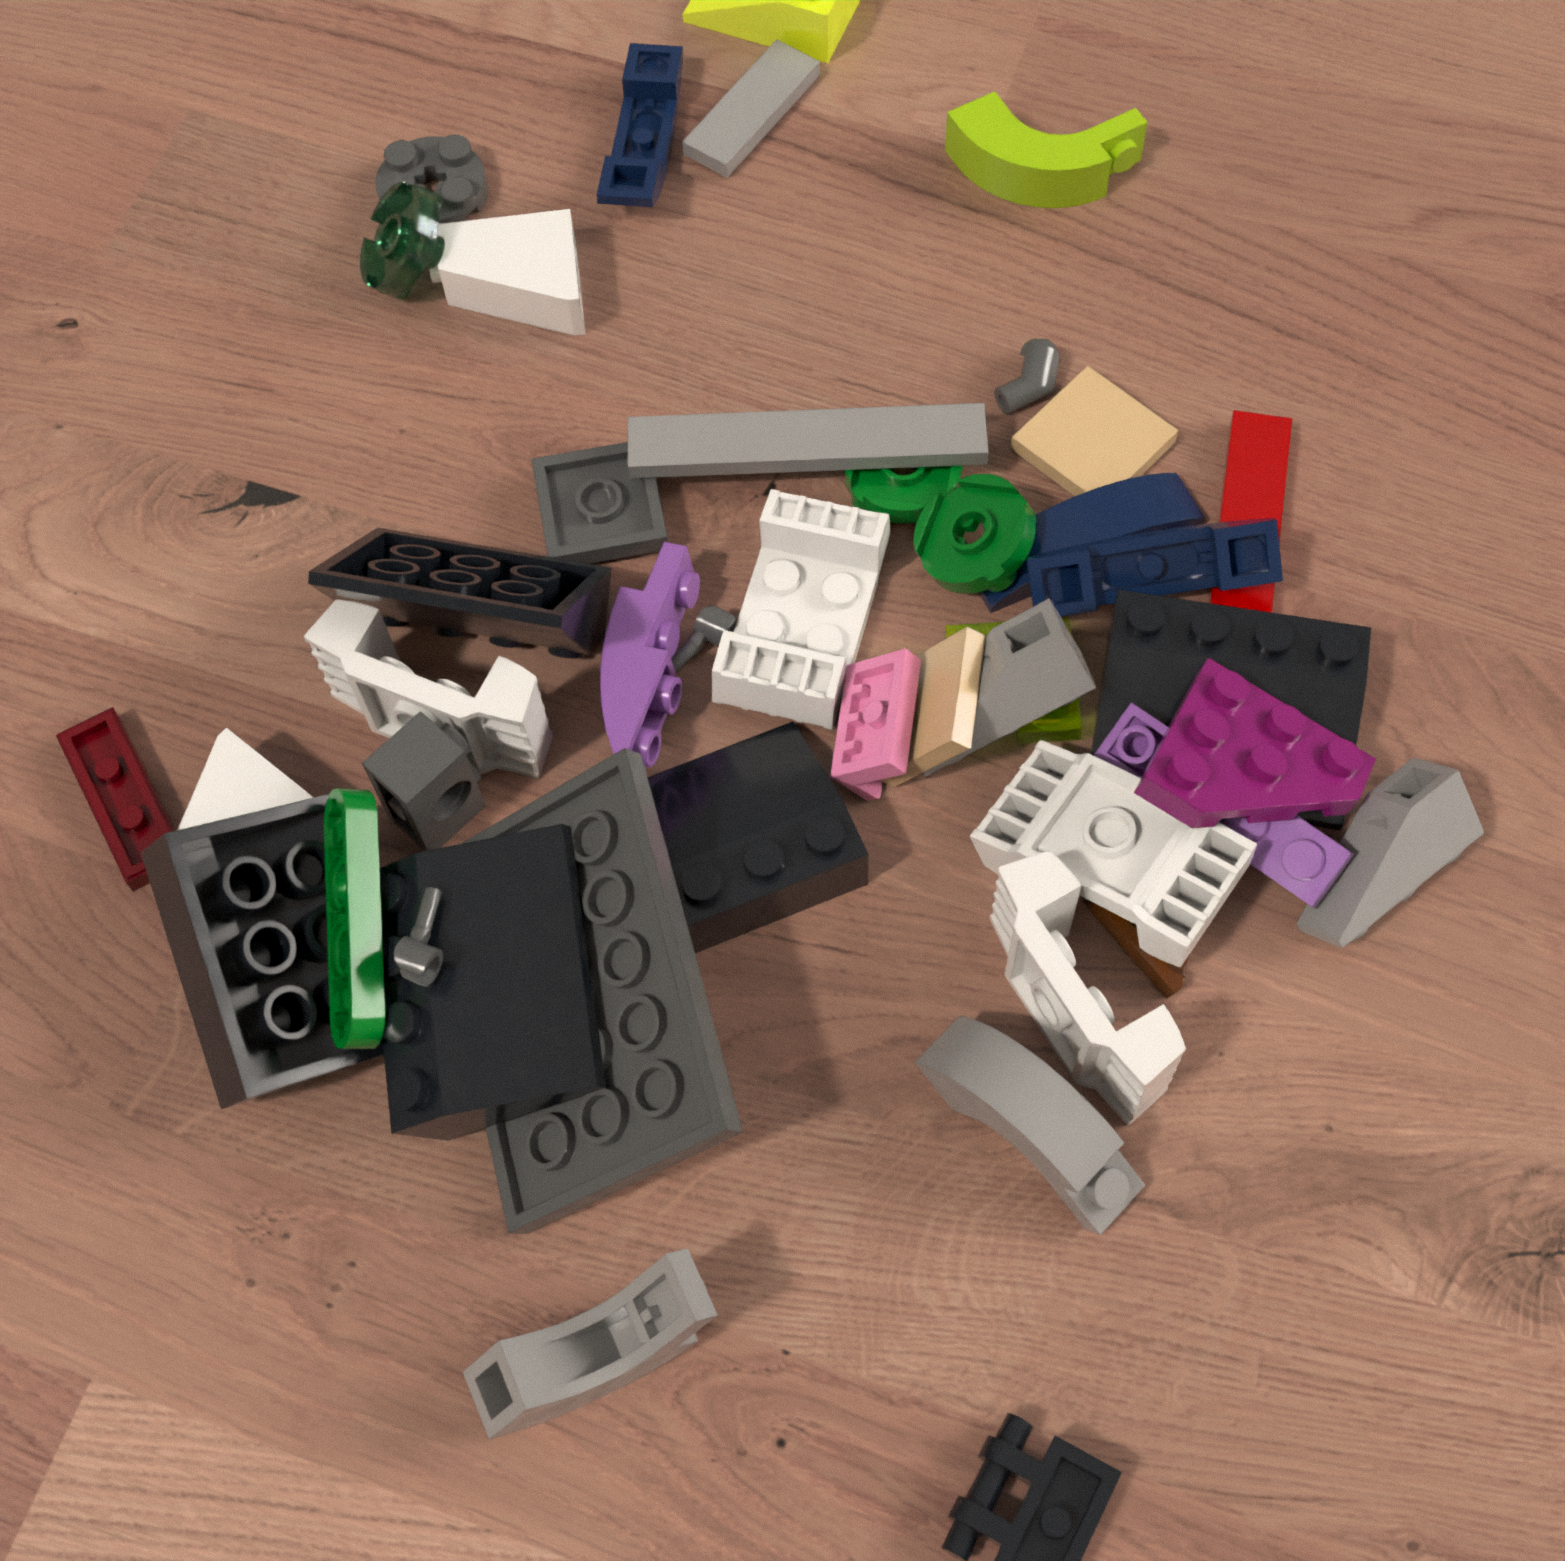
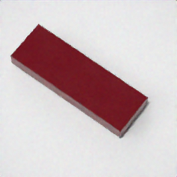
[56,707,176,892]

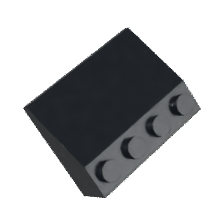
[308,528,612,658]
[1090,589,1371,830]
[647,721,869,954]
[141,794,384,1110]
[379,824,606,1141]

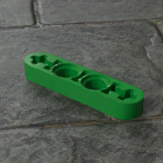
[324,788,385,1049]

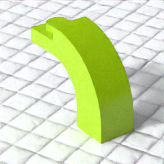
[945,91,1148,208]

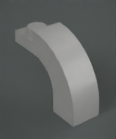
[915,1015,1145,1235]
[463,1248,718,1440]

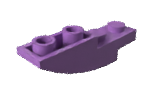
[600,542,700,769]
[1094,702,1355,909]

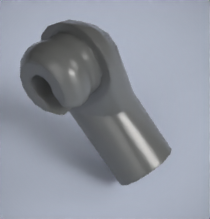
[994,338,1060,415]

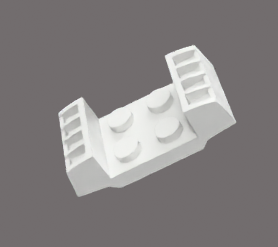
[712,489,891,730]
[304,599,553,779]
[970,740,1257,967]
[989,851,1186,1126]

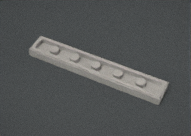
[628,403,989,478]

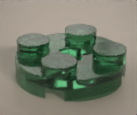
[360,181,445,301]

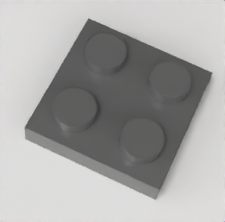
[532,442,668,564]

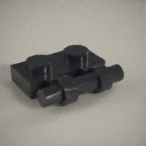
[941,1413,1122,1561]

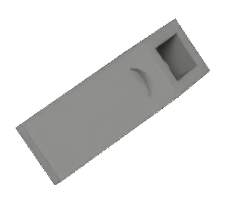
[923,598,1096,777]
[1296,758,1484,948]

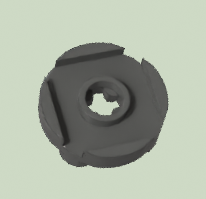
[376,134,488,236]

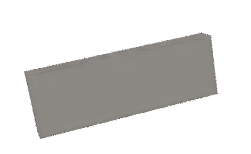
[682,39,820,178]

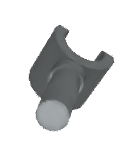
[671,606,736,673]
[394,887,443,987]

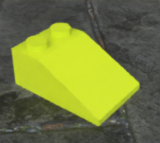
[682,0,861,63]

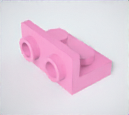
[830,648,921,801]

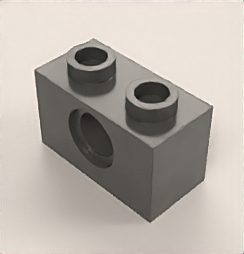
[362,711,486,851]

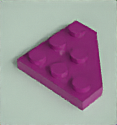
[1134,657,1376,829]

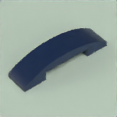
[597,43,683,207]
[979,473,1206,613]
[1026,518,1283,616]

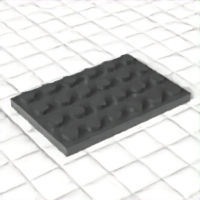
[461,748,743,1234]

